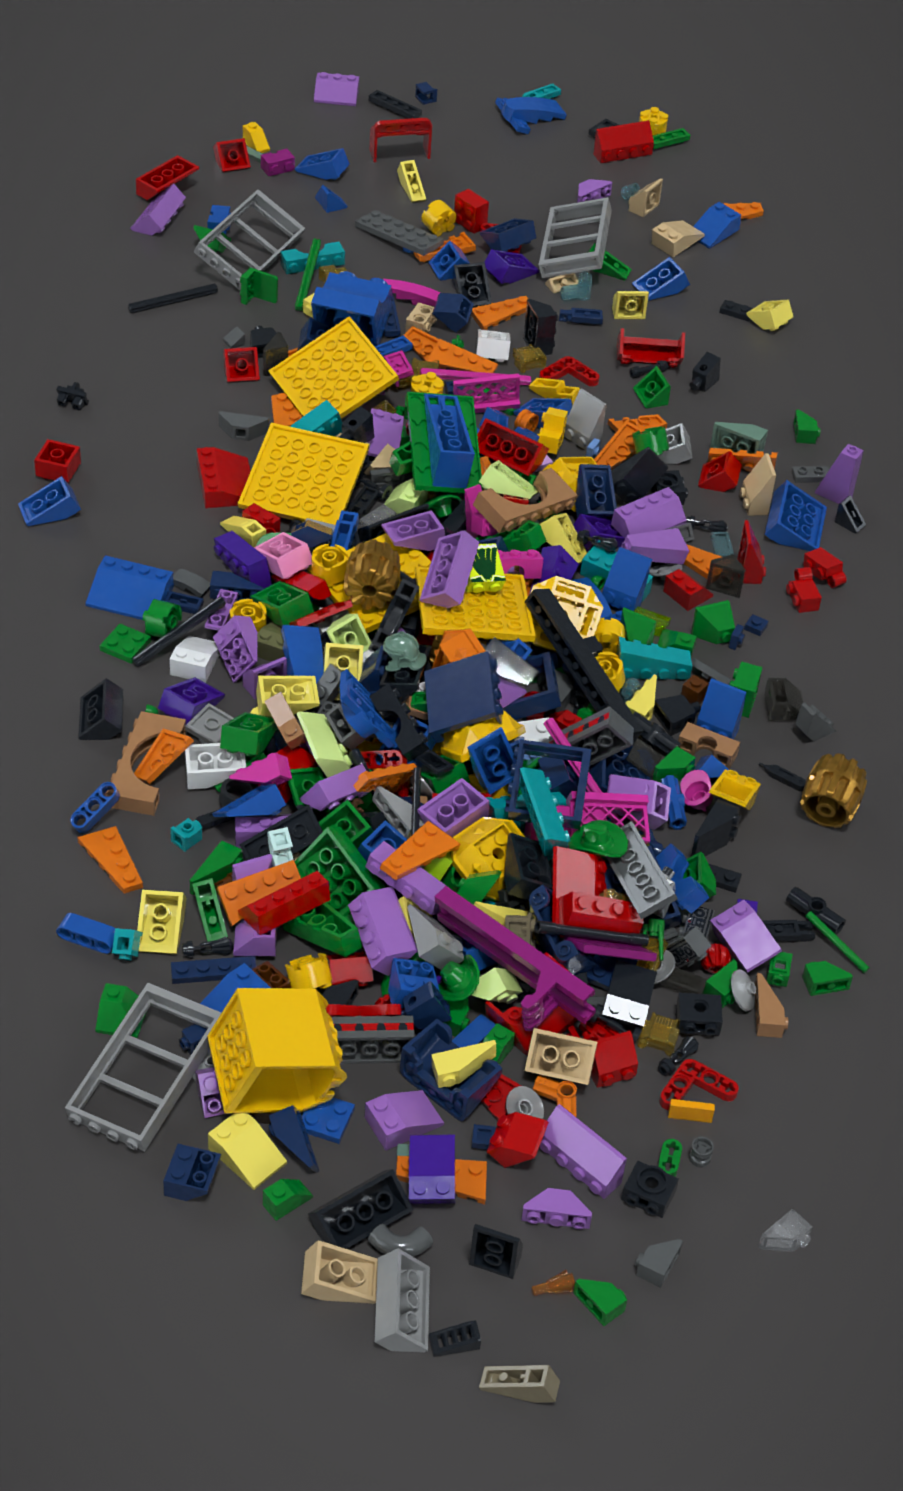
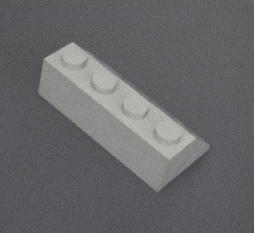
[375,1248,430,1352]

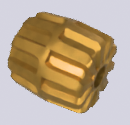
[344,540,401,610]
[800,753,867,828]

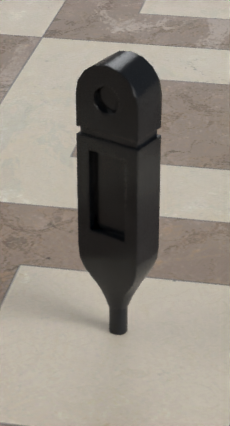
[759,762,806,791]
[196,810,235,830]

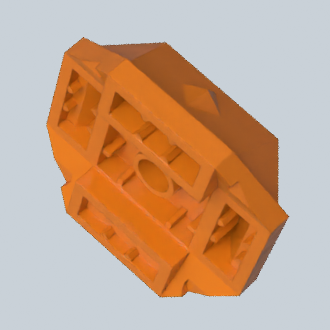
[432,628,486,669]

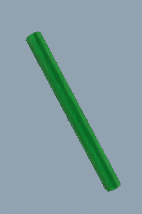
[295,238,321,311]

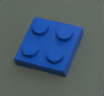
[302,1098,355,1144]

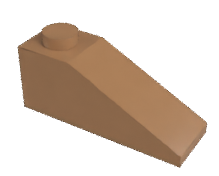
[264,692,307,750]
[755,973,788,1038]

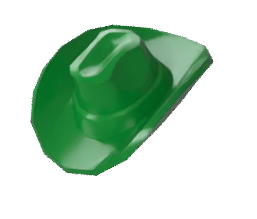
[424,495,462,518]
[568,820,628,858]
[438,954,480,1002]

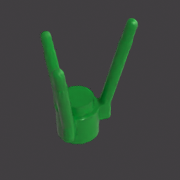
[636,919,665,961]

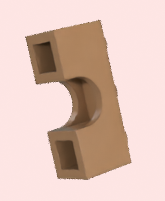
[678,722,740,769]

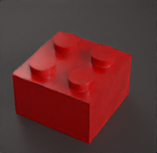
[454,189,489,234]
[34,439,81,483]

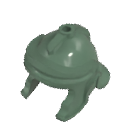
[383,631,426,671]

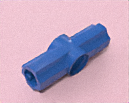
[661,775,687,830]

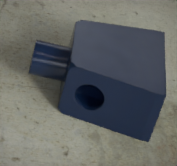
[401,981,452,1029]

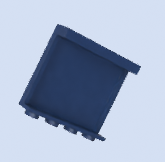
[424,651,504,743]

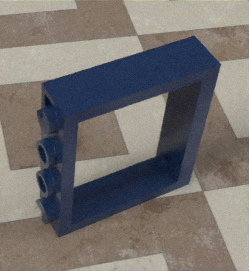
[503,652,561,720]
[505,739,592,830]

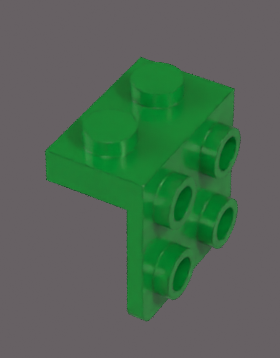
[240,267,278,305]

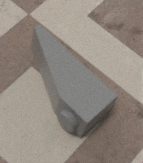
[372,786,424,839]

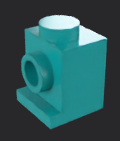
[170,818,202,852]
[112,928,143,960]

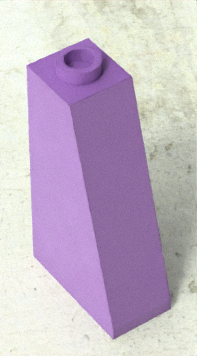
[815,444,864,504]
[621,528,689,564]

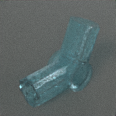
[560,271,592,301]

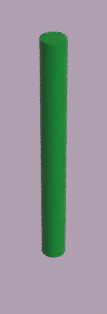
[805,911,870,973]

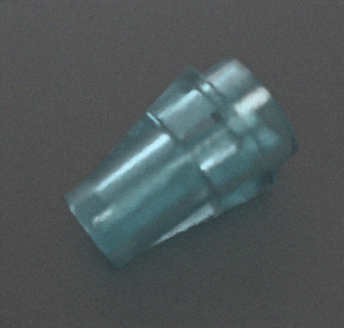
[621,183,640,199]
[622,678,641,698]

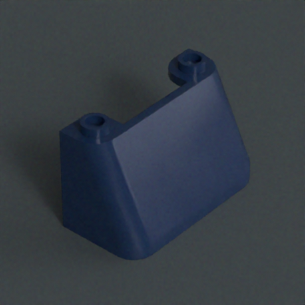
[529,885,597,975]
[400,1019,502,1121]

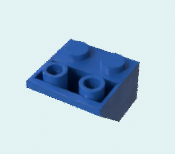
[388,958,440,1008]

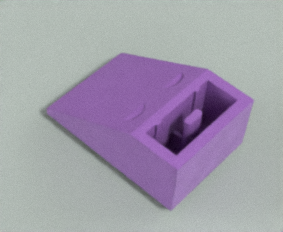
[213,615,258,683]
[607,774,671,830]

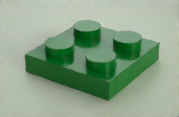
[99,624,151,664]

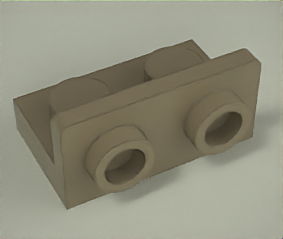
[505,913,536,948]

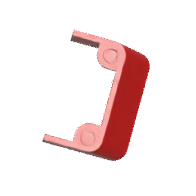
[369,118,432,163]
[617,328,685,367]
[485,952,587,1056]

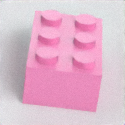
[254,532,312,579]

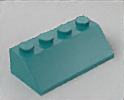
[519,767,570,857]

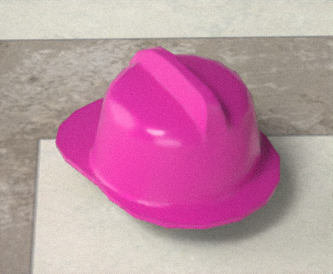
[680,770,713,812]

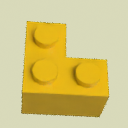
[537,407,568,455]

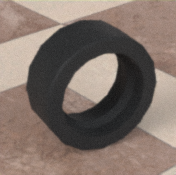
[219,778,257,807]

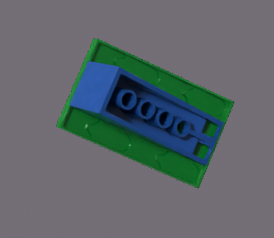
[406,392,483,493]

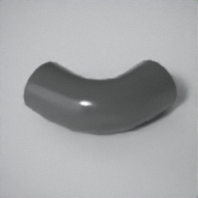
[368,1224,433,1257]

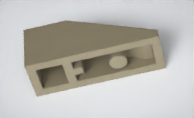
[479,1365,560,1403]

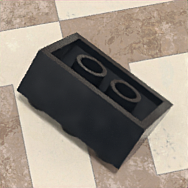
[523,299,558,357]
[78,678,123,740]

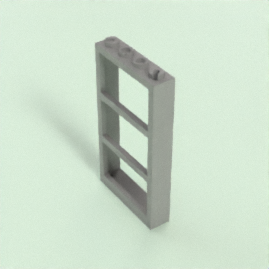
[194,189,305,290]
[539,197,612,278]
[65,983,221,1152]

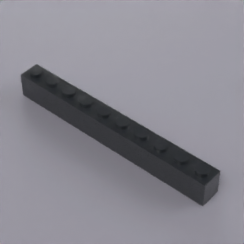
[525,589,644,743]

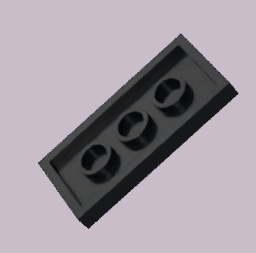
[239,804,323,867]

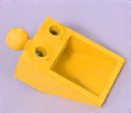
[709,769,761,810]

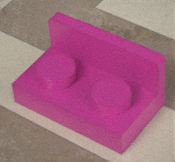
[384,350,414,387]

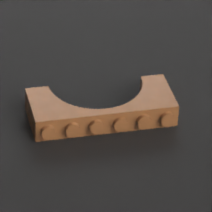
[473,468,578,534]
[105,711,186,816]

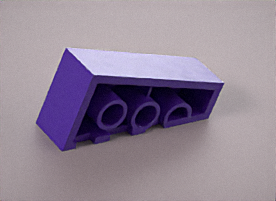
[214,531,272,589]
[529,545,579,595]

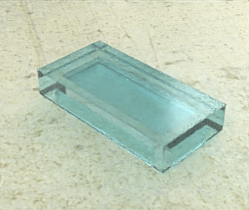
[711,532,734,560]

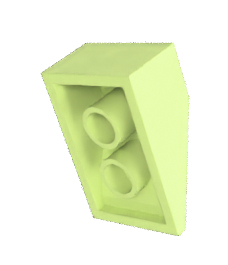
[479,460,539,499]

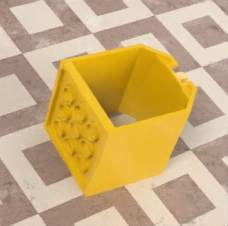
[207,988,347,1113]

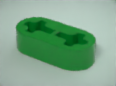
[658,1139,682,1177]

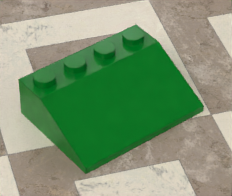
[295,827,386,917]

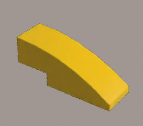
[529,378,580,406]

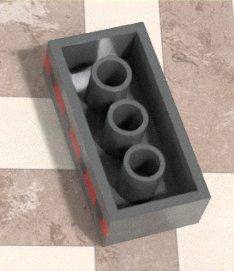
[549,706,634,766]
[332,1015,414,1064]

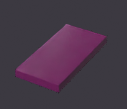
[564,936,657,962]

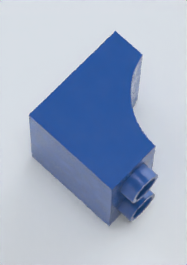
[311,271,393,346]

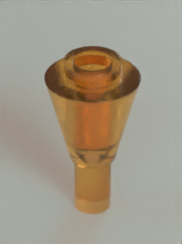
[532,1269,575,1296]

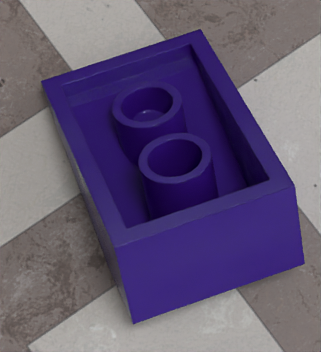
[485,249,540,284]
[573,514,625,552]
[158,677,225,724]
[409,1135,456,1204]

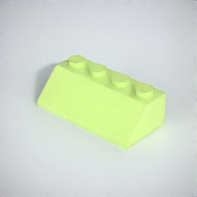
[296,711,353,778]

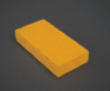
[668,1099,715,1123]

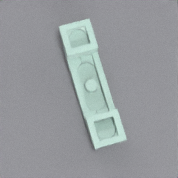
[267,827,294,867]

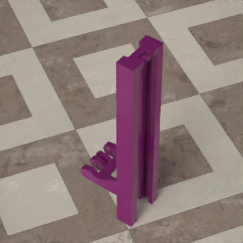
[434,886,596,1032]

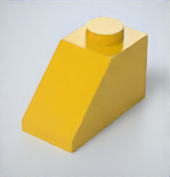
[243,122,270,153]

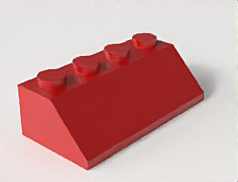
[593,120,654,163]
[136,155,199,200]
[477,418,549,476]
[238,871,331,935]
[559,891,643,939]

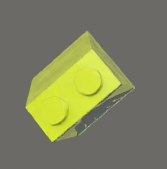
[465,543,506,593]

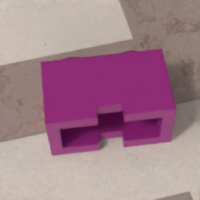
[261,149,295,177]

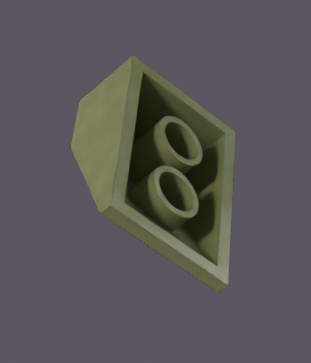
[257,622,285,662]

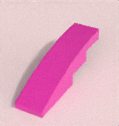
[383,279,440,306]

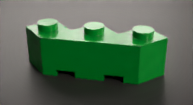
[475,520,547,552]

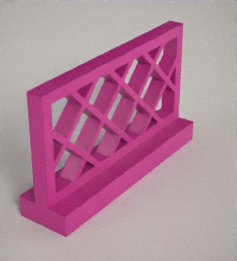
[453,374,520,413]
[566,791,650,844]

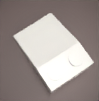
[476,329,511,362]
[170,636,220,683]
[185,743,246,789]

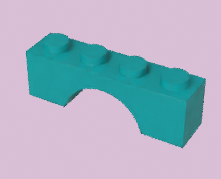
[281,242,345,274]

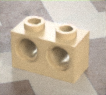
[405,303,437,333]

